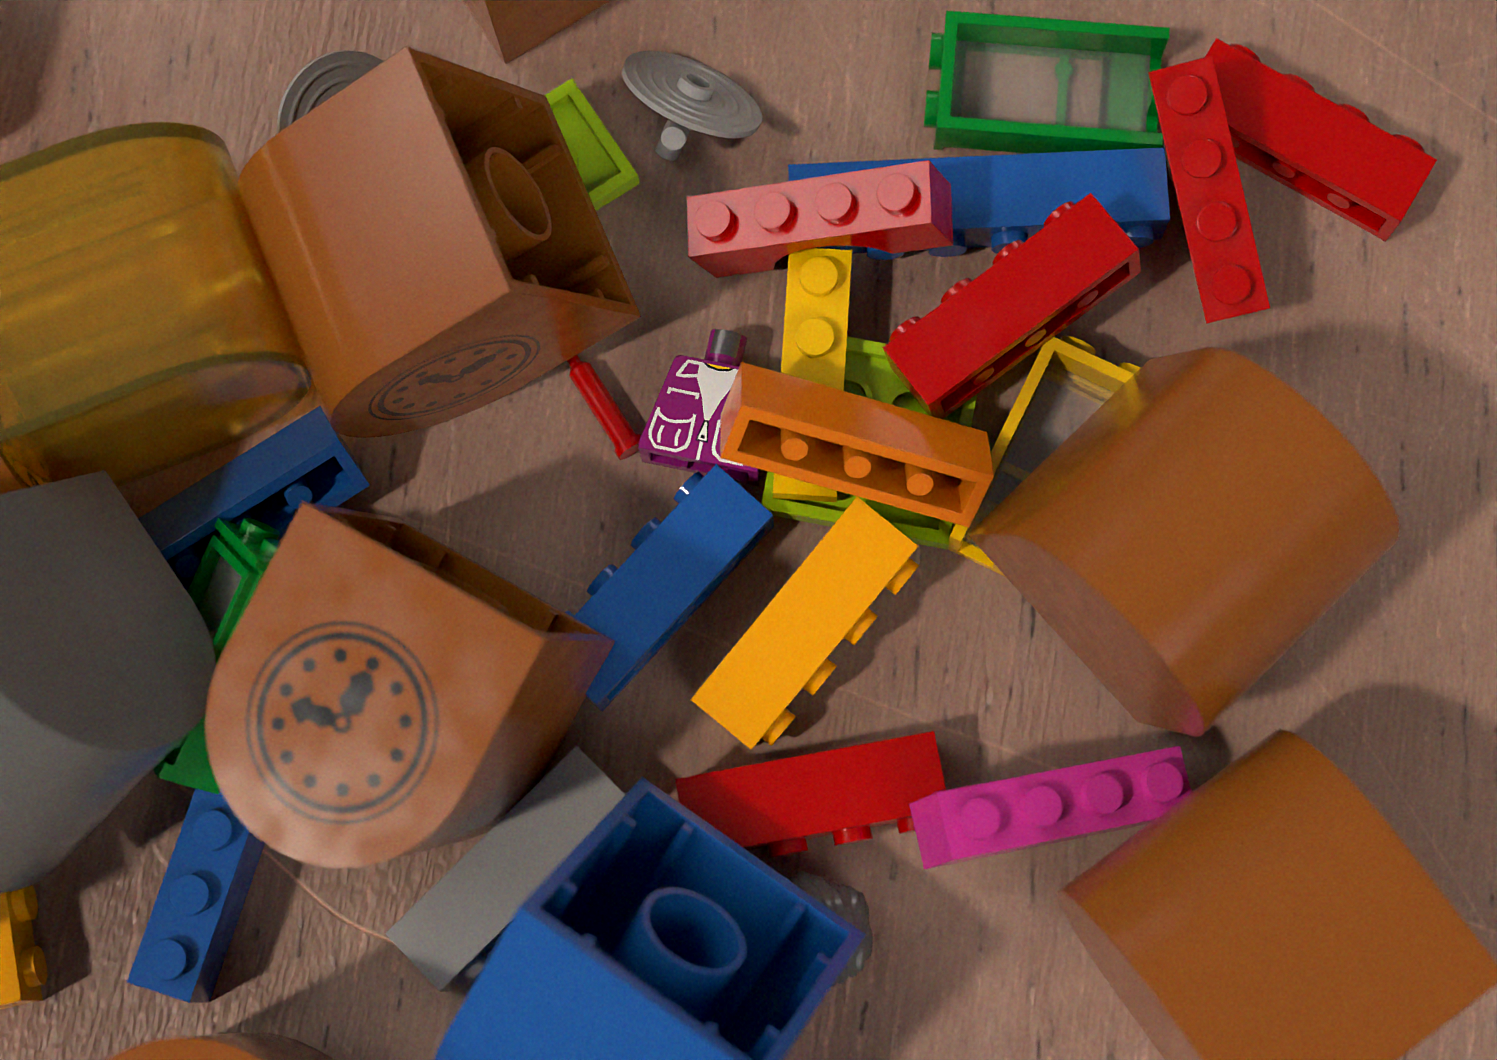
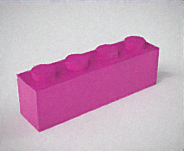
[909,746,1192,870]

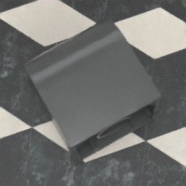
[0,470,216,893]

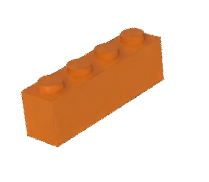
[720,362,994,527]

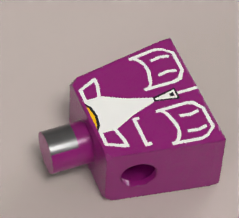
[638,329,761,486]

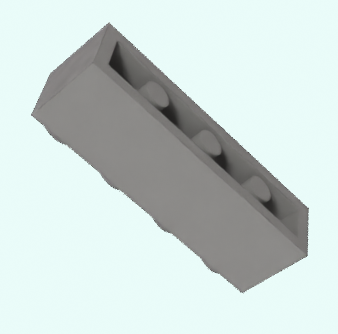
[385,746,625,992]

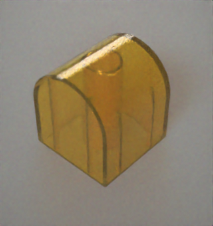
[0,122,312,488]

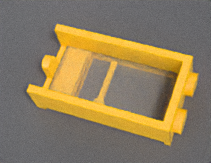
[947,336,1141,578]

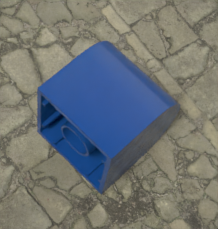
[434,777,866,1060]

